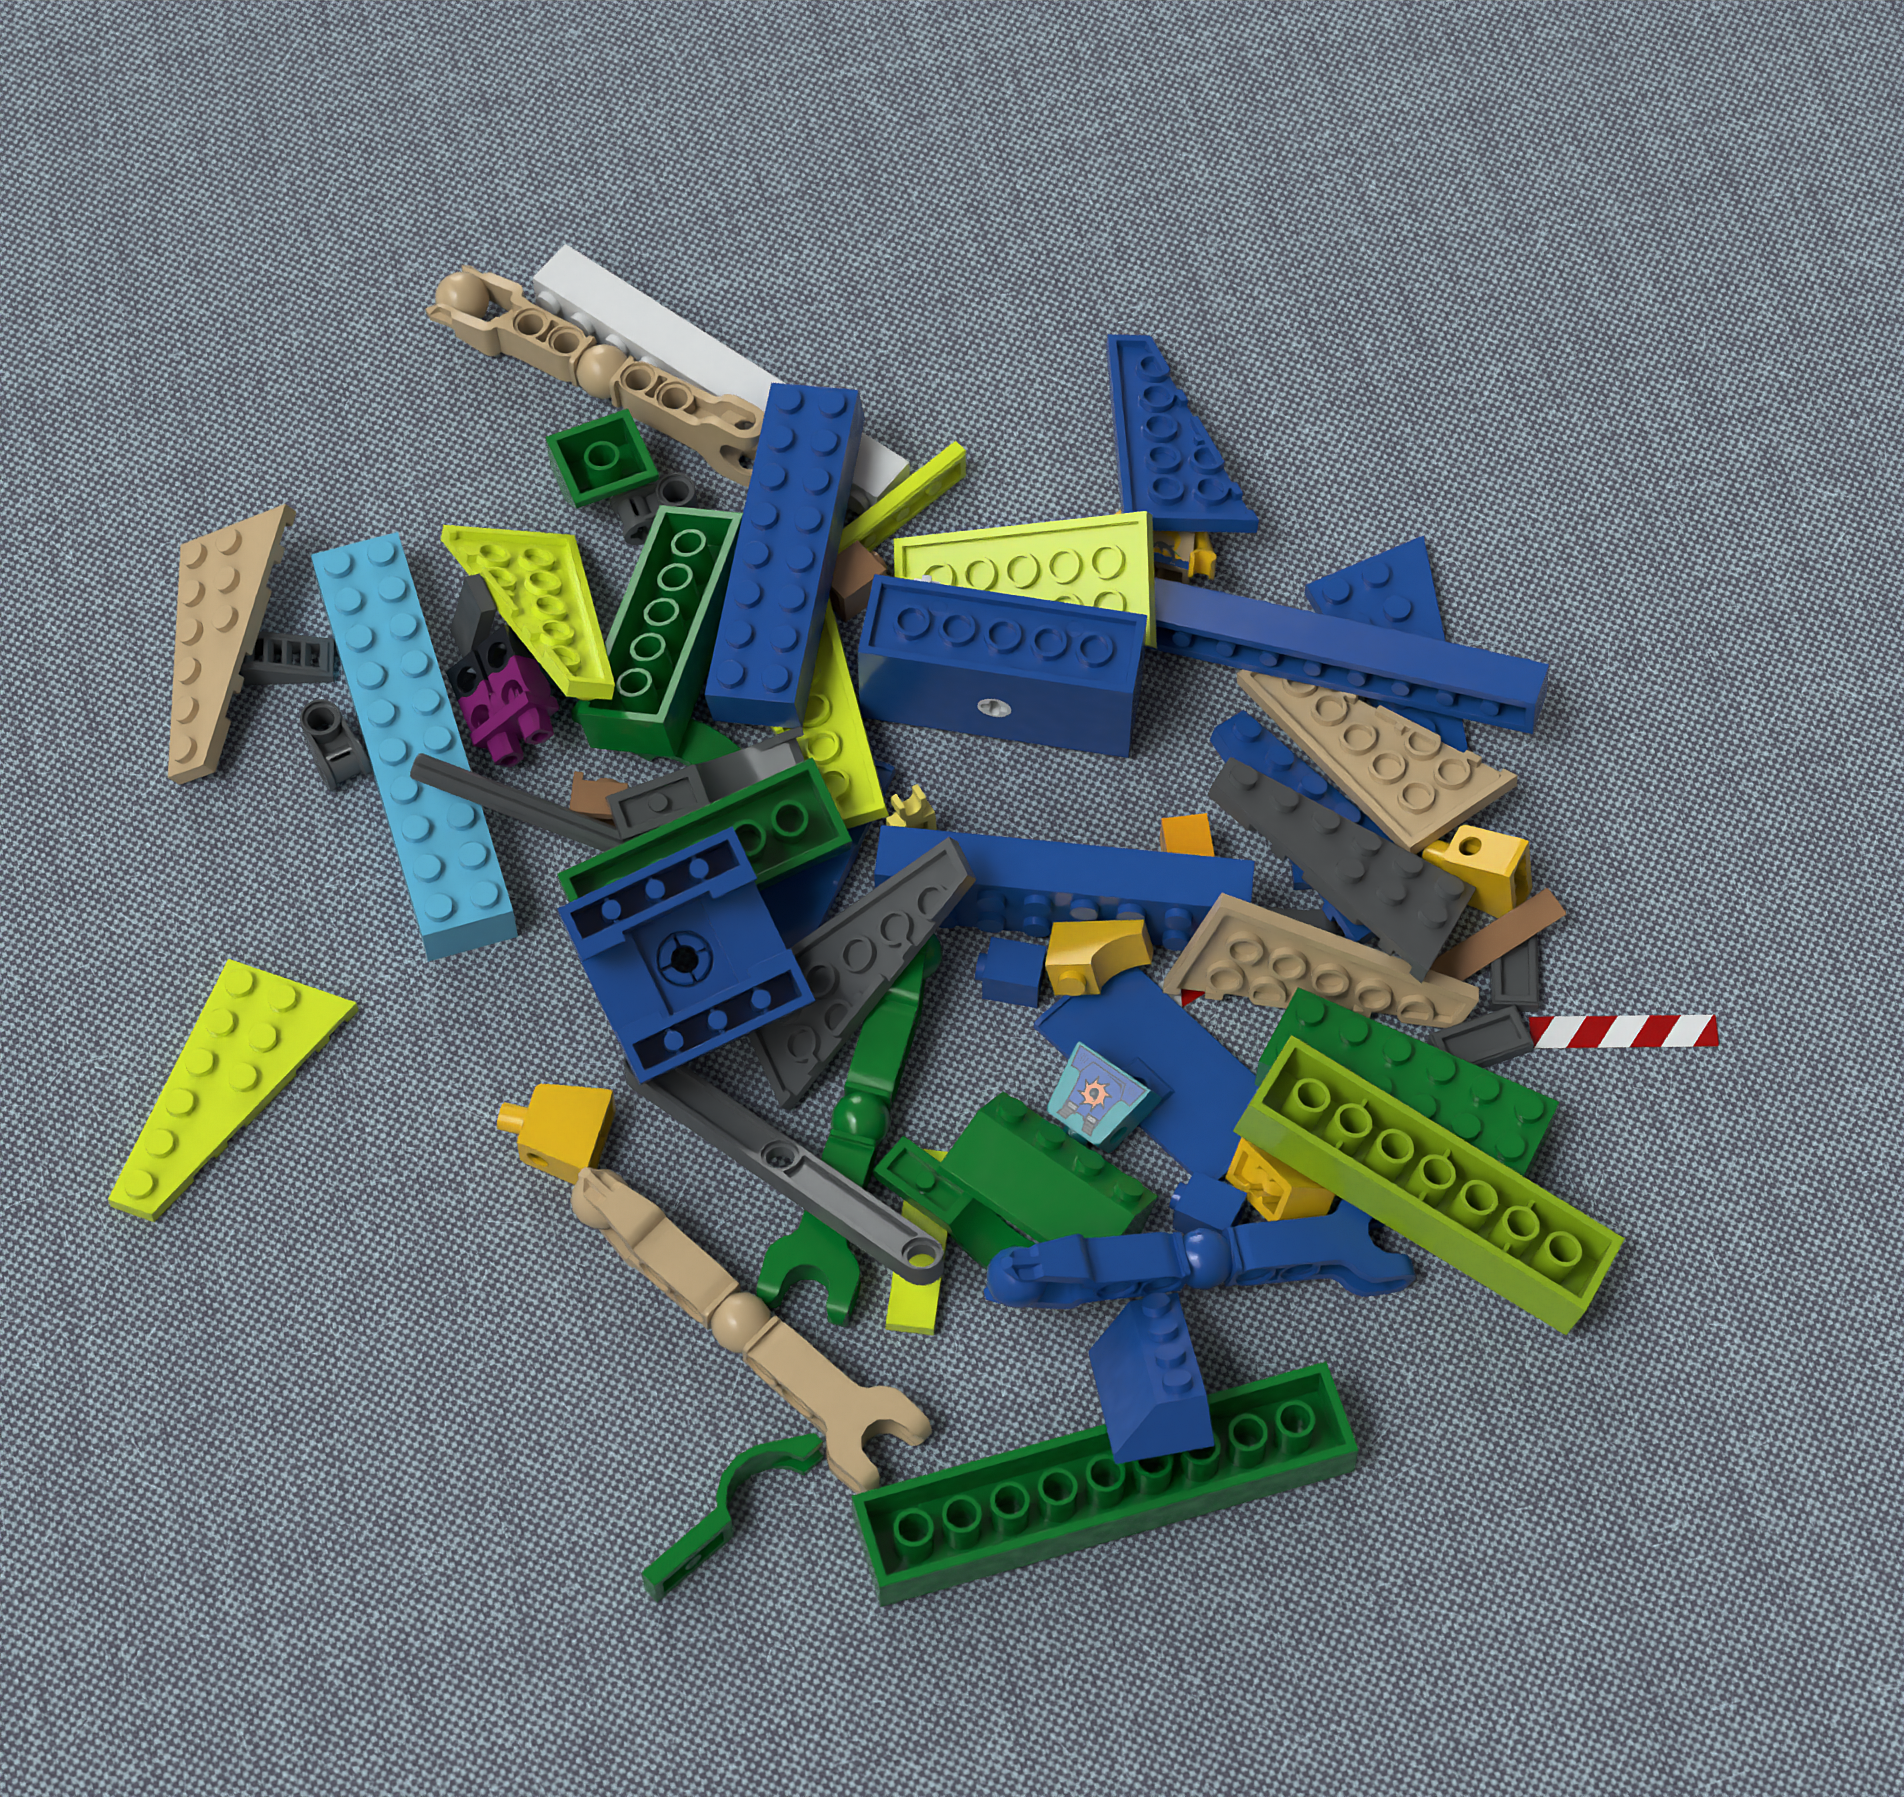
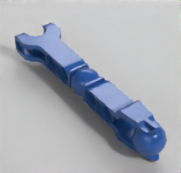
[984,1199,1417,1309]

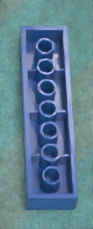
[704,383,865,728]
[874,825,1255,951]

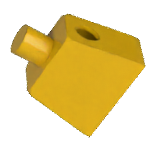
[1422,824,1532,918]
[497,1083,616,1185]

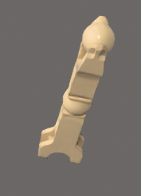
[425,265,764,487]
[570,1167,932,1494]

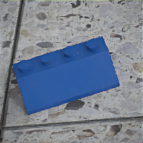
[1088,1292,1214,1464]

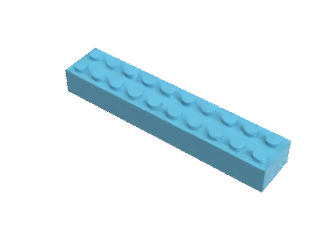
[311,532,518,962]

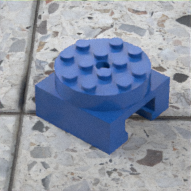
[557,826,815,1086]

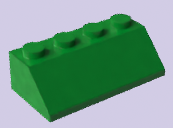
[936,1091,1158,1243]

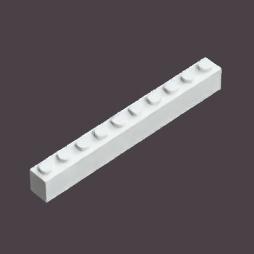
[533,244,910,514]

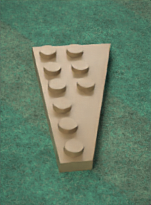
[168,504,296,785]
[1237,669,1518,854]
[1163,893,1479,1028]

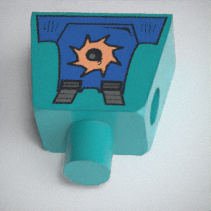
[1046,1041,1162,1153]

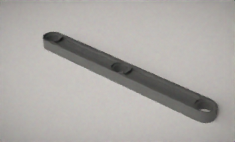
[623,1056,944,1285]

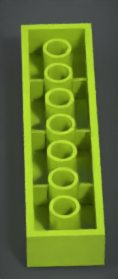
[1233,1035,1625,1335]

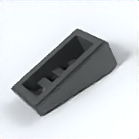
[240,631,335,686]

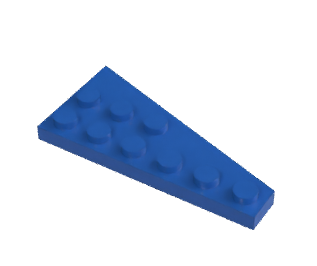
[1106,334,1259,533]
[1304,535,1468,753]
[1210,710,1396,945]

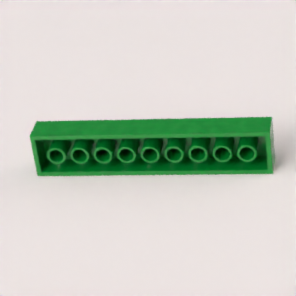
[851,1361,1359,1607]

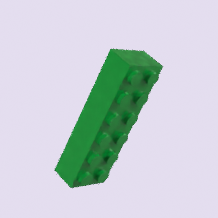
[577,505,743,757]
[557,757,852,903]
[1254,987,1559,1178]

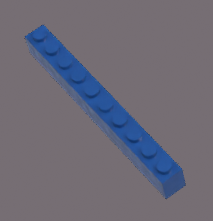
[1145,577,1549,734]

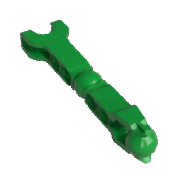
[756,933,943,1327]

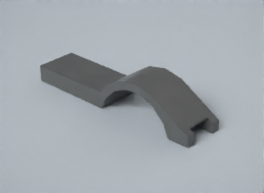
[605,726,805,841]

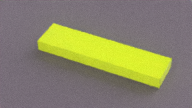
[838,441,966,554]
[886,1149,948,1336]

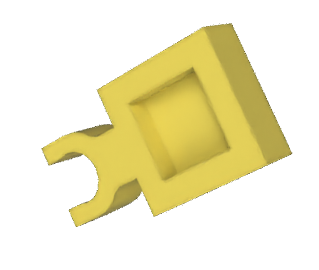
[886,784,937,830]

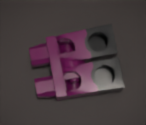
[446,625,560,767]

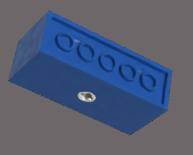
[858,574,1147,758]

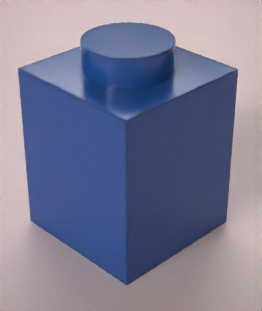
[975,937,1047,1008]
[1169,1170,1247,1234]

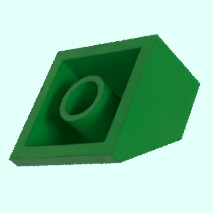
[545,408,660,509]

